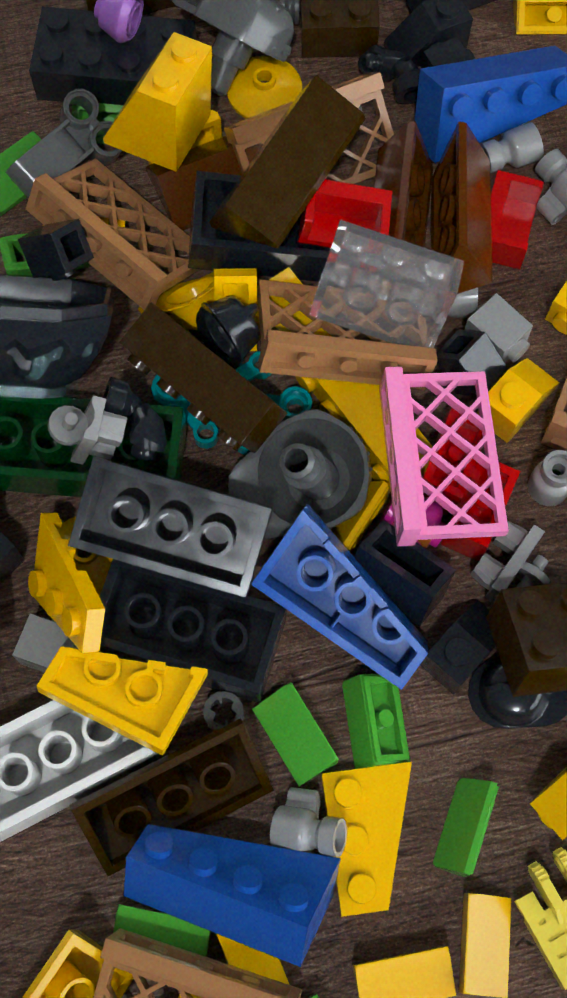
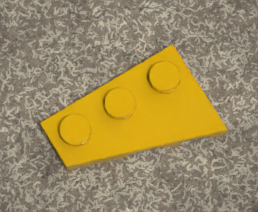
[28,513,105,653]
[36,646,208,756]
[321,762,412,917]

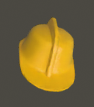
[138,272,214,330]

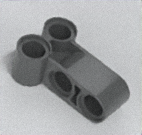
[5,89,122,199]

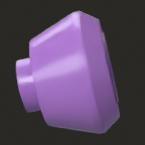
[94,0,143,43]

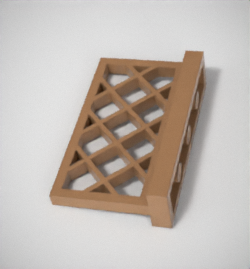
[224,72,394,184]
[25,158,200,310]
[257,279,438,390]
[93,928,302,998]

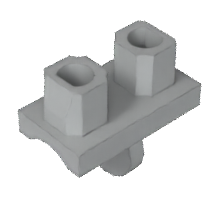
[48,395,127,465]
[471,521,550,604]

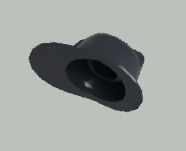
[196,295,261,370]
[468,658,567,729]

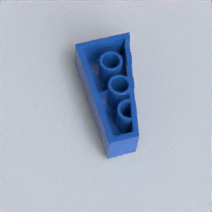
[415,46,567,163]
[251,503,428,690]
[124,824,341,967]

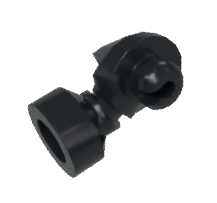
[358,45,420,104]
[102,377,167,462]

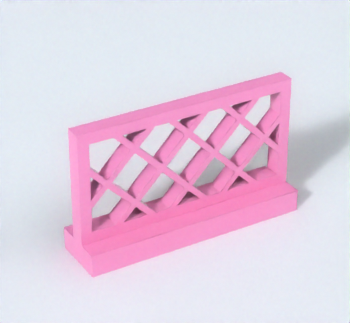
[379,367,509,546]

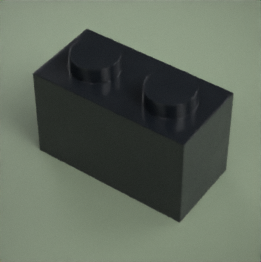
[355,520,456,626]

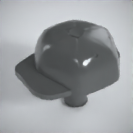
[171,0,294,96]
[228,409,372,540]

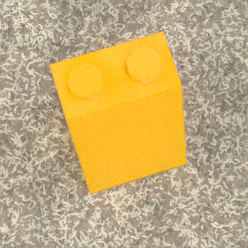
[103,32,212,172]

